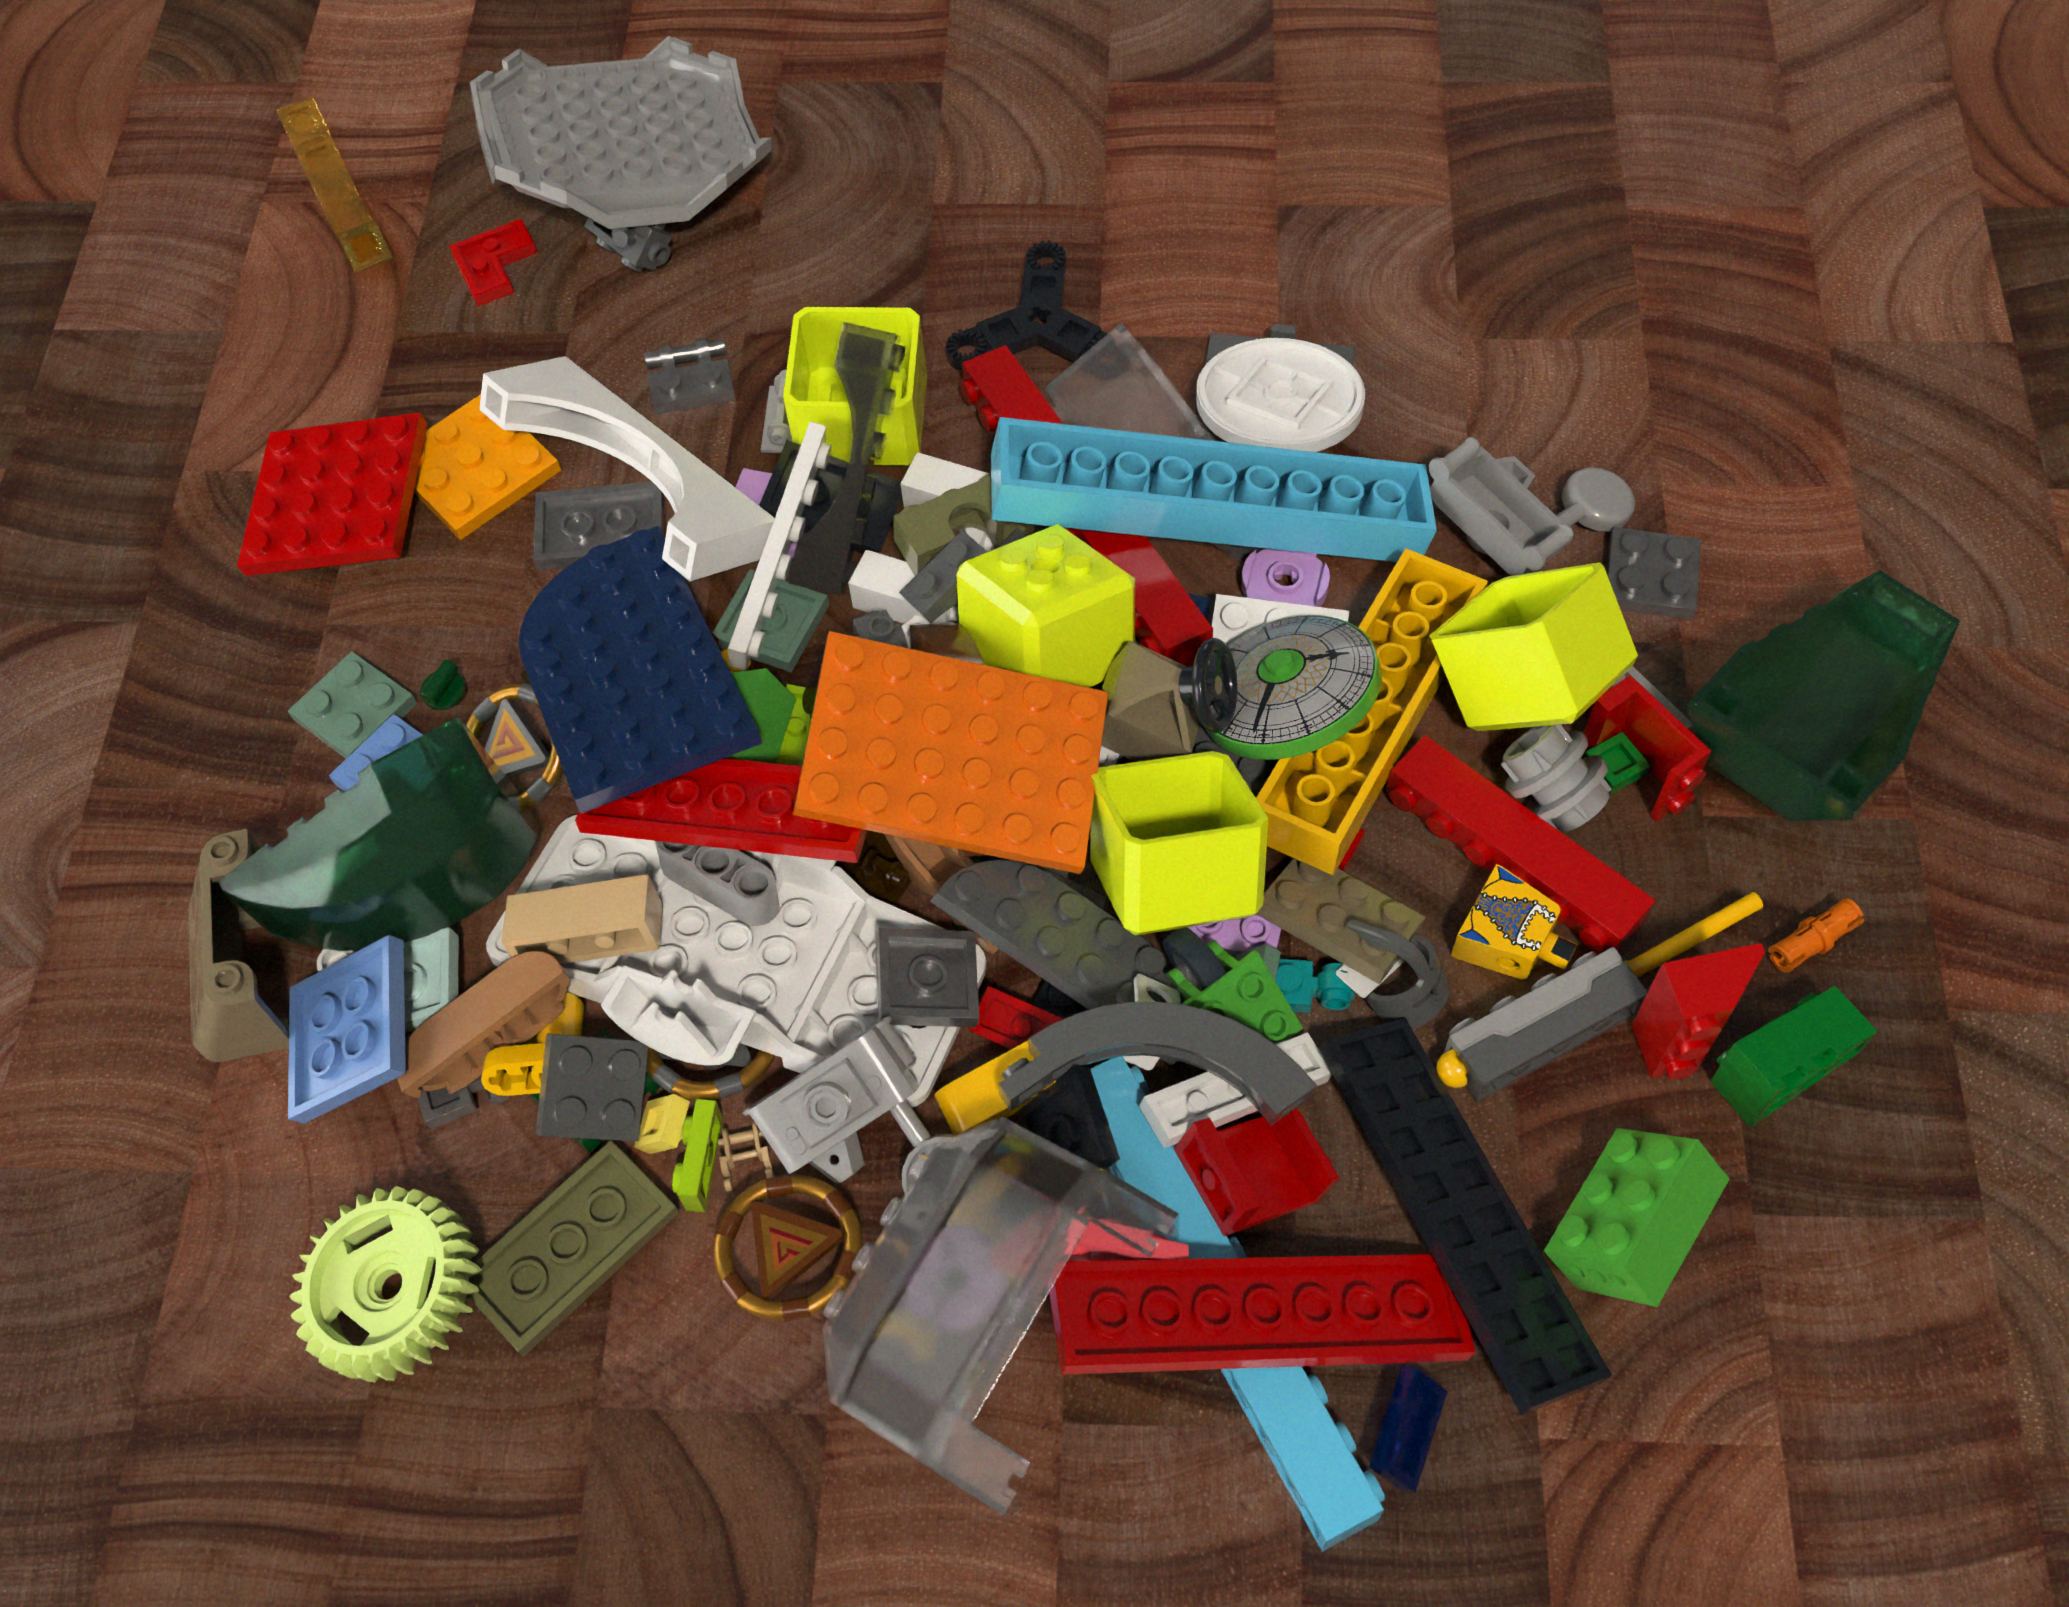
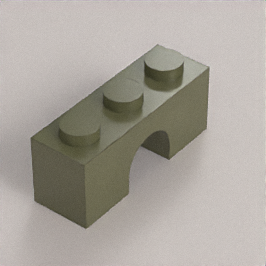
[894,473,1034,576]

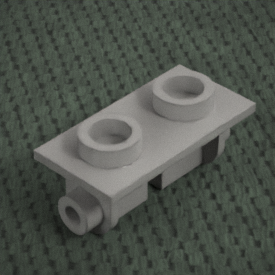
[761,370,792,453]

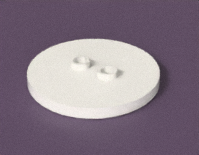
[1196,338,1365,452]

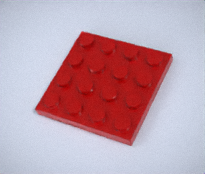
[237,413,428,576]

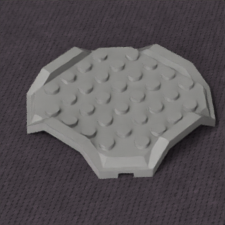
[470,36,771,229]

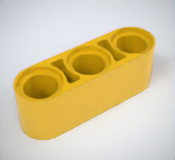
[934,1040,1057,1139]

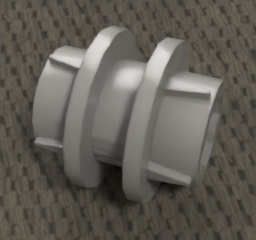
[1501,724,1612,832]

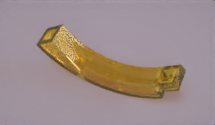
[276,96,393,275]

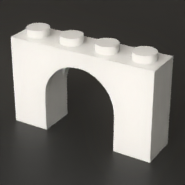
[848,452,999,624]

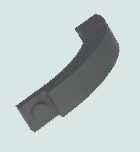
[999,1001,1317,1126]

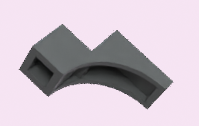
[899,528,1026,624]

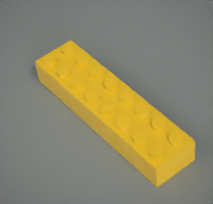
[1256,548,1488,875]

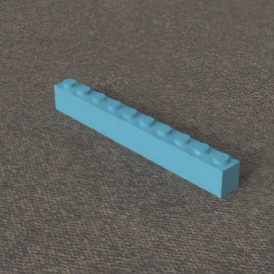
[1091,1057,1385,1552]

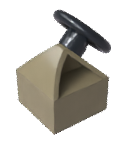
[1101,638,1238,762]

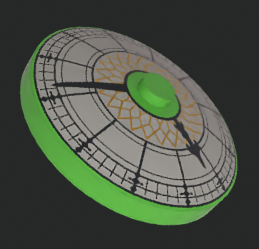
[1205,615,1382,760]

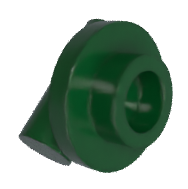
[420,659,466,710]

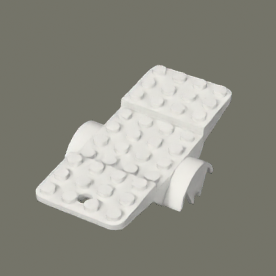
[486,815,986,1107]

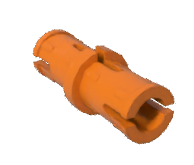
[1768,898,1864,973]

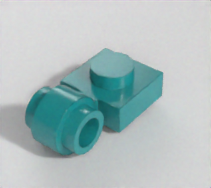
[1275,959,1356,1013]

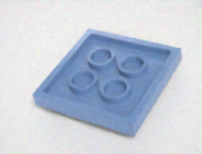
[288,935,406,1124]

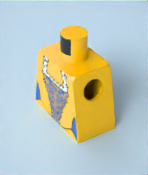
[1451,864,1578,980]

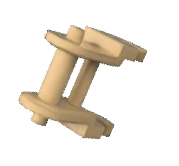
[718,1122,774,1192]

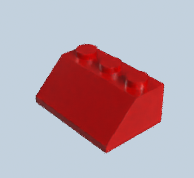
[1631,943,1765,1080]

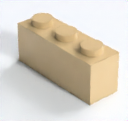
[501,874,662,964]

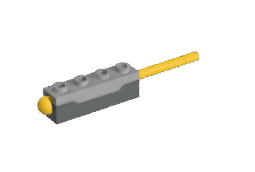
[1436,892,1763,1103]

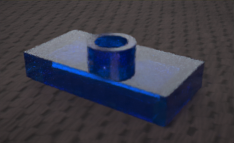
[1369,1366,1448,1492]

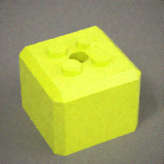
[783,307,927,465]
[956,524,1135,688]
[1429,562,1638,731]
[1090,751,1269,936]

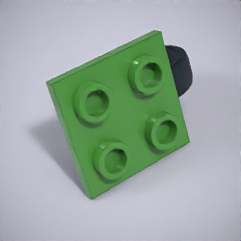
[1163,927,1303,1045]

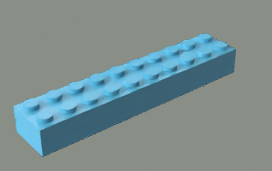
[991,417,1437,562]

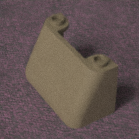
[188,829,289,1062]

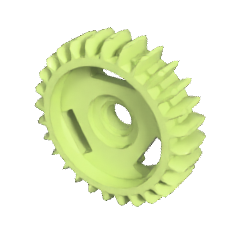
[289,1186,481,1383]

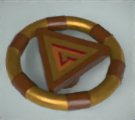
[713,1174,863,1322]

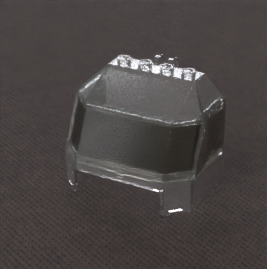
[822,1116,1179,1517]

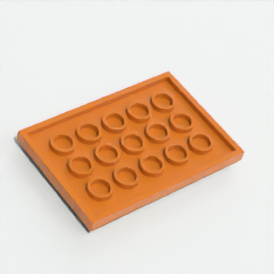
[793,631,1108,874]

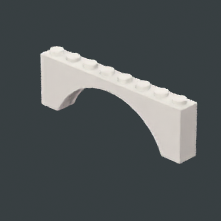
[479,356,775,581]

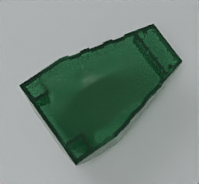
[1686,570,1960,822]
[219,717,539,952]

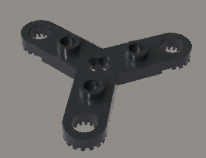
[946,240,1127,376]

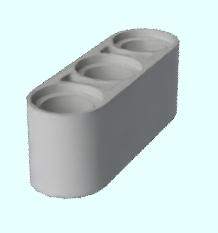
[655,841,779,926]

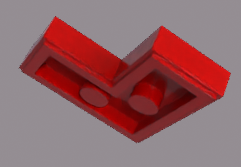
[449,218,538,307]

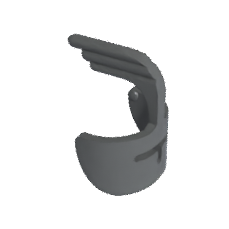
[1347,919,1450,1029]

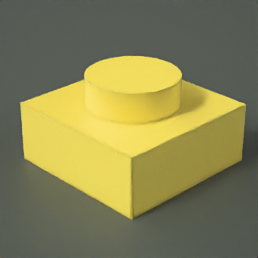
[634,1094,690,1154]

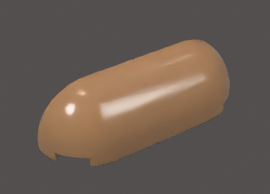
[397,951,571,1098]

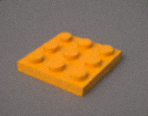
[414,394,562,540]

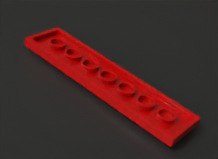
[1046,1254,1476,1375]

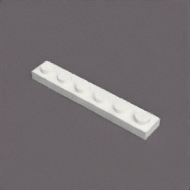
[728,421,832,671]

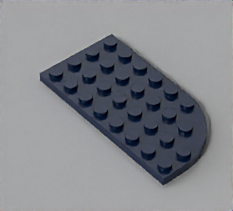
[519,526,762,814]

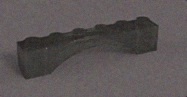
[789,322,905,595]

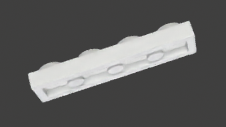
[1139,1032,1332,1149]

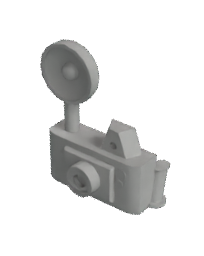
[1429,437,1635,576]
[742,1015,987,1221]

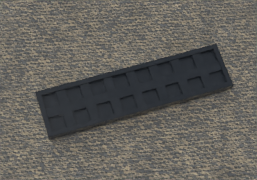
[1319,1018,1612,1416]

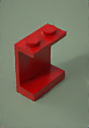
[1583,675,1711,822]
[1174,1108,1340,1236]

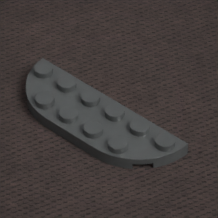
[930,860,1185,1066]

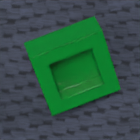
[1583,732,1651,795]

